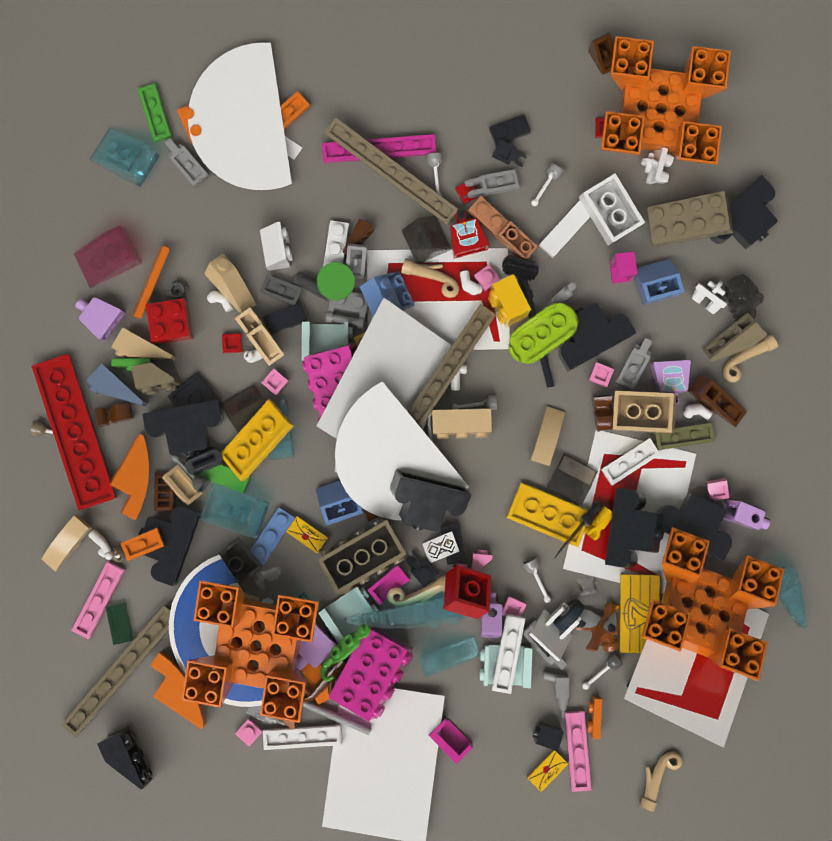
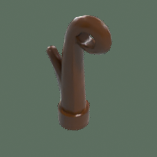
[303,658,348,702]

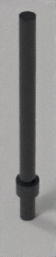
[519,278,554,388]

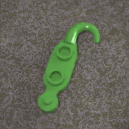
[320,623,371,682]

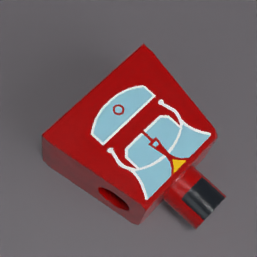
[450,211,489,259]

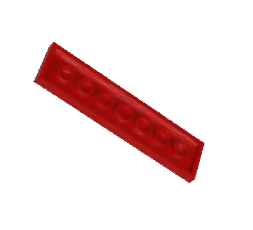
[31,354,117,511]

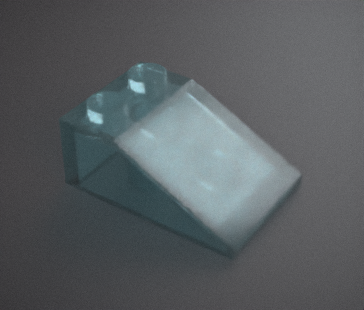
[90,128,160,187]
[199,484,270,539]

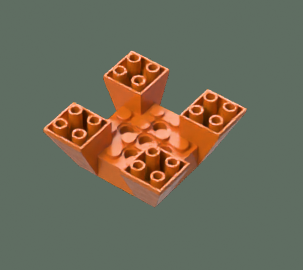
[601,36,731,165]
[642,527,784,681]
[182,580,319,723]

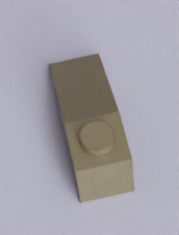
[702,312,767,362]

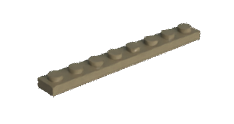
[325,117,458,225]
[408,304,496,428]
[61,605,171,738]

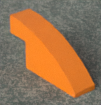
[109,434,149,520]
[150,651,207,730]

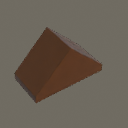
[588,32,614,75]

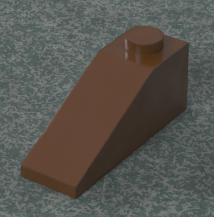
[688,375,746,427]

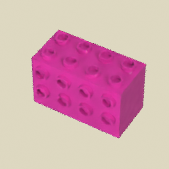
[302,342,357,433]
[328,626,414,722]

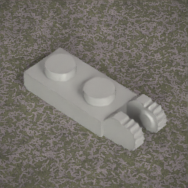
[465,169,520,198]

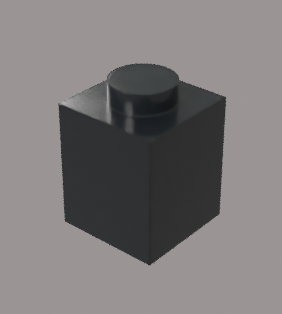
[532,722,564,751]

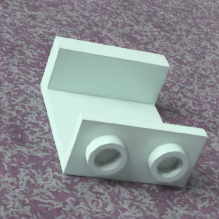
[302,322,353,361]
[319,586,380,643]
[479,644,532,688]

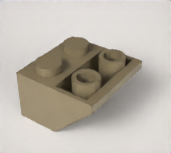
[131,363,182,395]

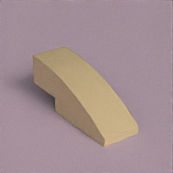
[235,305,285,366]
[530,406,565,466]
[41,515,92,572]

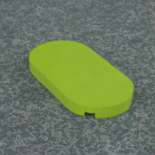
[509,303,578,364]

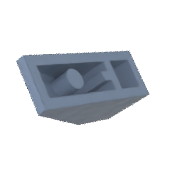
[86,363,148,406]

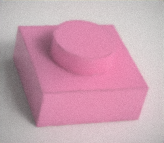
[474,265,501,291]
[588,362,614,388]
[262,369,289,396]
[706,478,730,501]
[502,595,527,616]
[235,718,263,747]

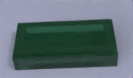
[105,602,134,645]

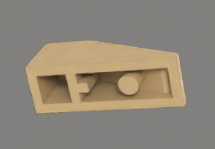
[205,254,257,313]
[111,327,176,361]

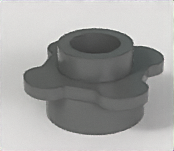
[166,280,189,299]

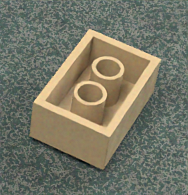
[613,391,676,434]
[432,409,492,439]

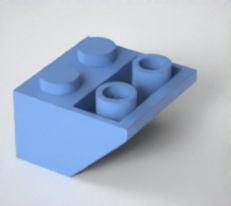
[635,259,685,306]
[360,272,415,317]
[316,481,364,526]

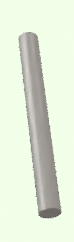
[303,701,372,735]

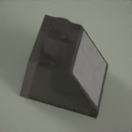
[546,453,598,505]

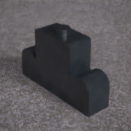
[710,175,778,249]
[558,303,637,372]
[142,399,224,457]
[390,470,471,532]
[605,488,664,568]
[656,494,732,561]
[138,507,202,586]

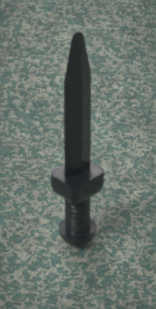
[554,501,602,559]

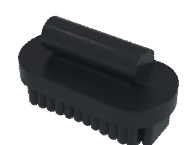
[502,255,539,281]
[185,446,223,475]

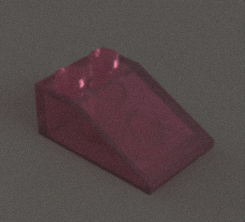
[74,225,142,288]

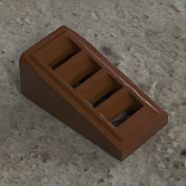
[343,219,375,257]
[154,472,176,511]

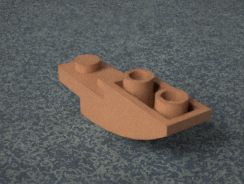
[467,196,538,259]

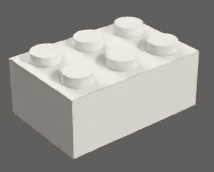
[579,173,645,245]

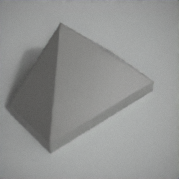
[346,244,367,279]

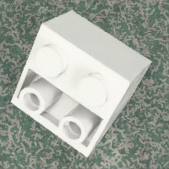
[260,222,293,271]

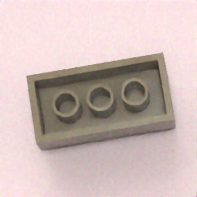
[647,191,733,248]

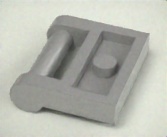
[326,292,368,329]

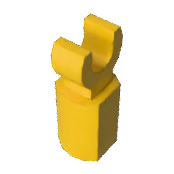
[584,506,613,540]

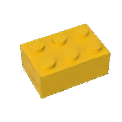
[488,274,531,328]

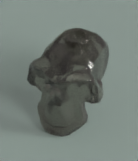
[725,275,764,322]

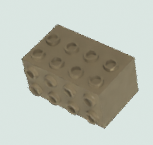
[318,518,407,595]

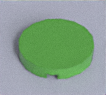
[317,262,355,301]

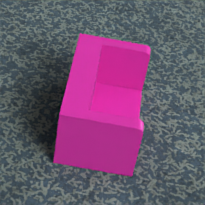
[609,251,638,284]
[368,564,410,605]
[429,716,473,764]

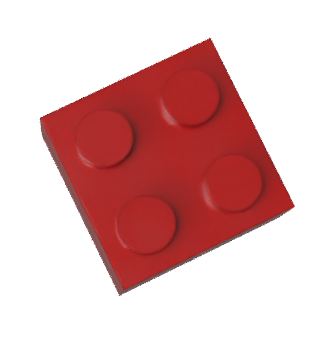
[145,298,193,345]
[443,565,491,619]

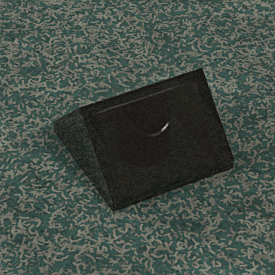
[401,216,451,264]
[222,384,266,433]
[216,536,263,586]

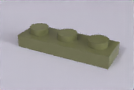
[654,423,715,450]

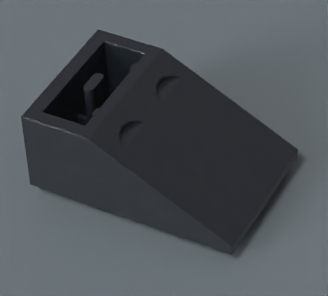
[97,726,153,790]

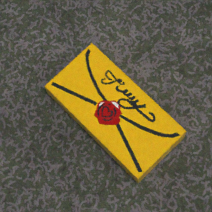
[286,516,328,554]
[527,750,568,792]

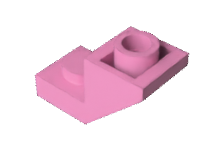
[452,550,493,571]

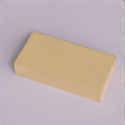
[162,465,203,507]

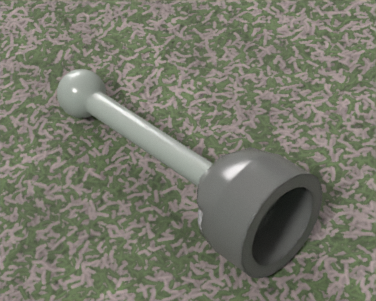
[172,455,209,493]

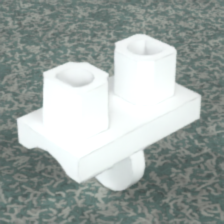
[641,147,674,185]
[691,280,727,314]

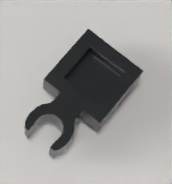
[491,139,527,167]
[406,552,438,587]

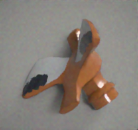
[574,602,620,652]

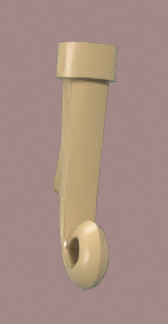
[401,258,459,298]
[723,334,778,382]
[387,575,446,609]
[640,751,683,812]

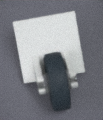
[529,599,585,661]

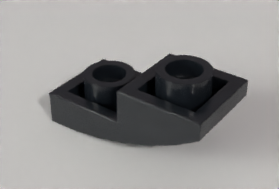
[263,304,308,335]

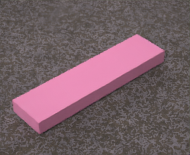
[71,561,126,639]
[565,710,592,792]

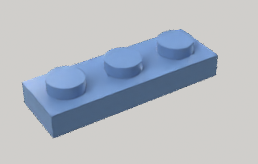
[247,507,295,566]

